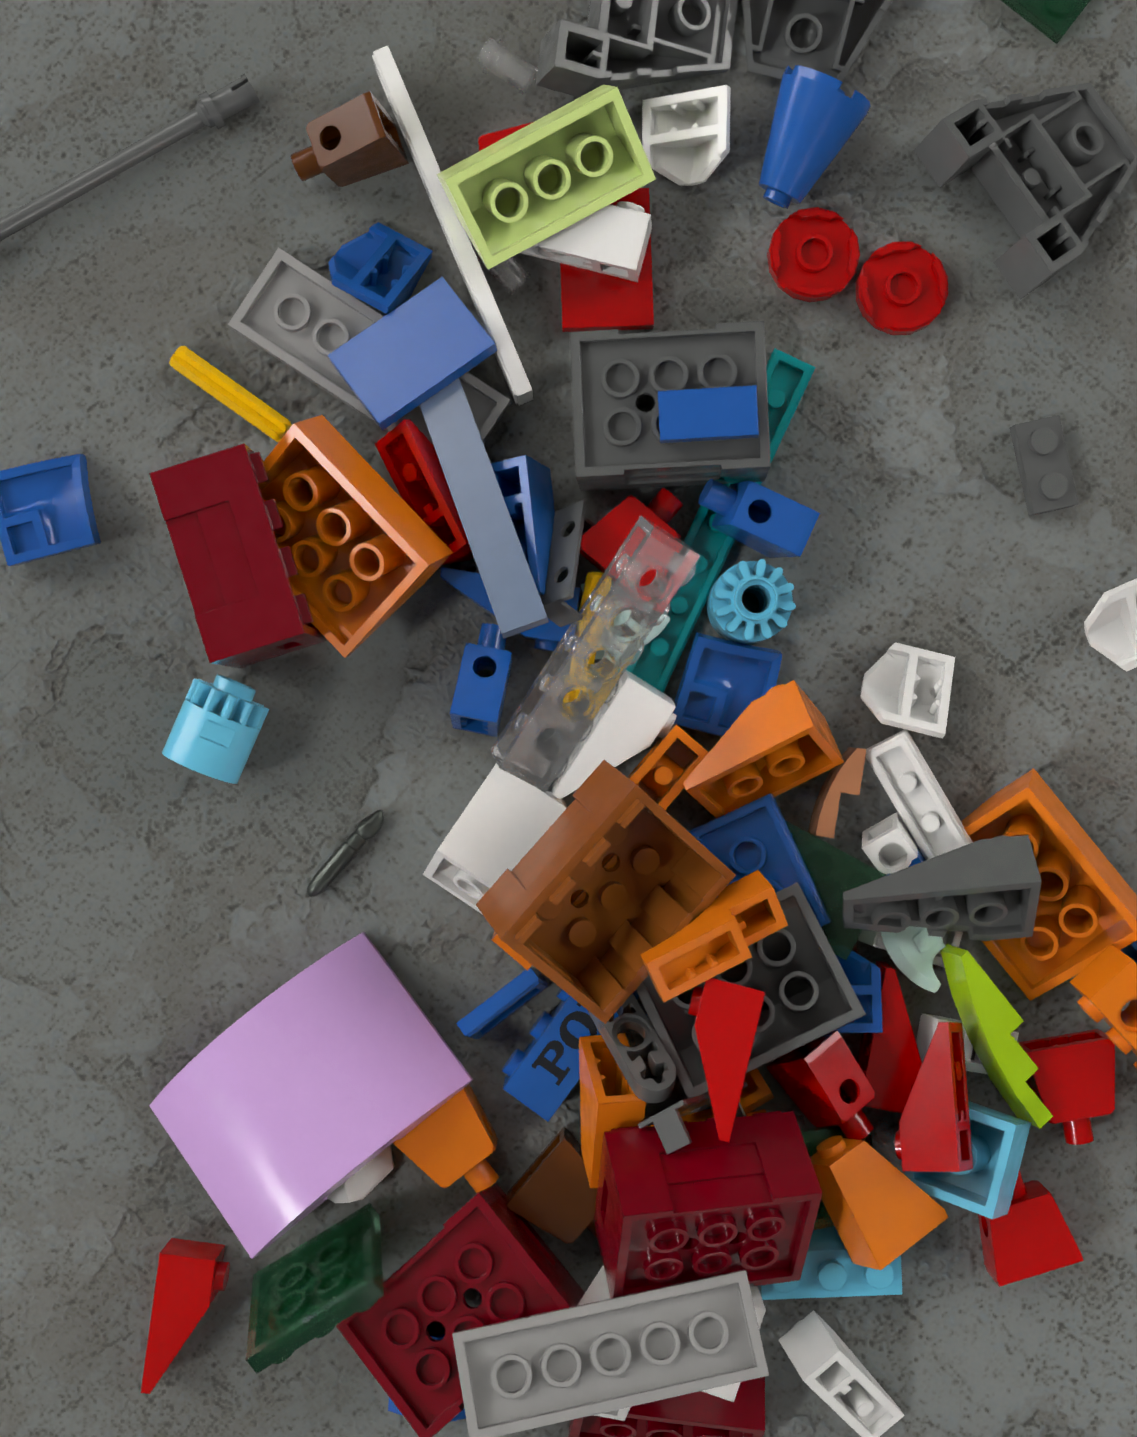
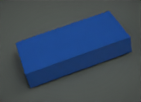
[658,385,759,443]
[456,967,549,1039]

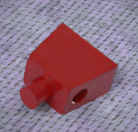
[580,488,683,604]
[1018,1029,1115,1145]
[767,1031,875,1140]
[978,1169,1084,1287]

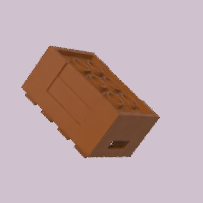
[476,760,736,1024]

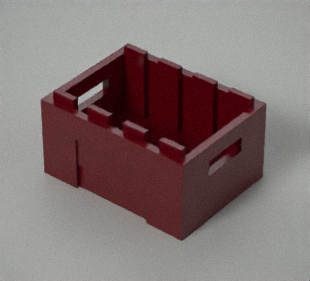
[149,443,327,668]
[594,1111,822,1298]
[334,1183,585,1437]

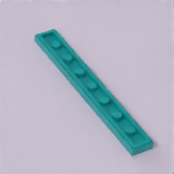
[619,348,816,692]

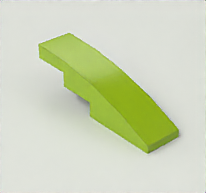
[940,944,1053,1129]

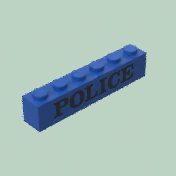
[502,988,639,1122]

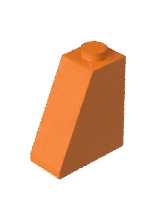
[579,1033,646,1188]
[810,1136,949,1271]

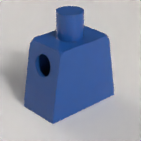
[698,479,820,558]
[450,623,512,737]

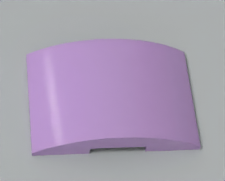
[149,932,473,1259]

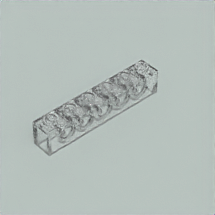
[490,516,700,792]

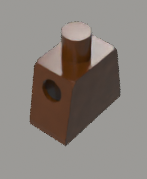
[291,91,409,187]
[506,1127,598,1244]

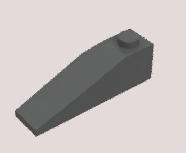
[843,835,1042,941]

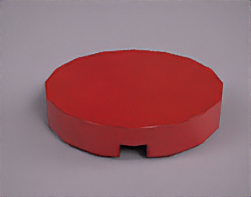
[767,207,860,303]
[855,241,948,335]

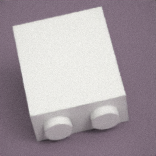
[423,761,567,915]

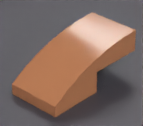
[808,747,867,839]

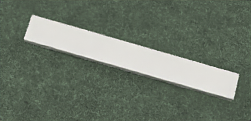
[372,45,533,405]

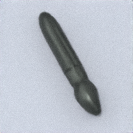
[306,810,384,897]

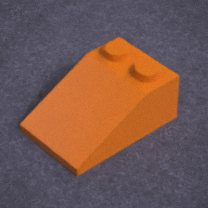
[683,680,844,818]

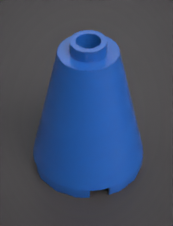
[759,65,871,209]

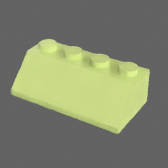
[436,84,656,270]

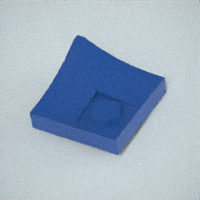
[0,454,101,566]
[673,632,783,737]

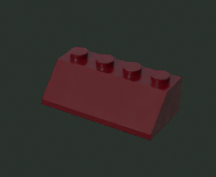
[568,1377,765,1437]

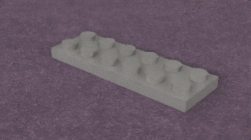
[228,247,511,444]
[452,1270,769,1437]

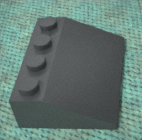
[636,882,866,1098]

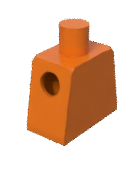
[393,1084,499,1193]

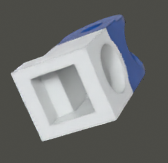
[862,812,926,877]

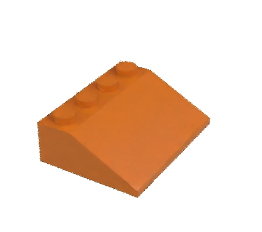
[259,415,453,658]
[924,768,1137,1001]

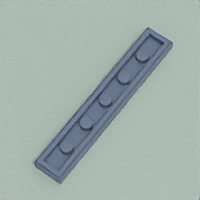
[419,378,549,639]

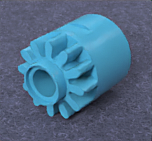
[706,559,796,645]
[162,674,269,784]

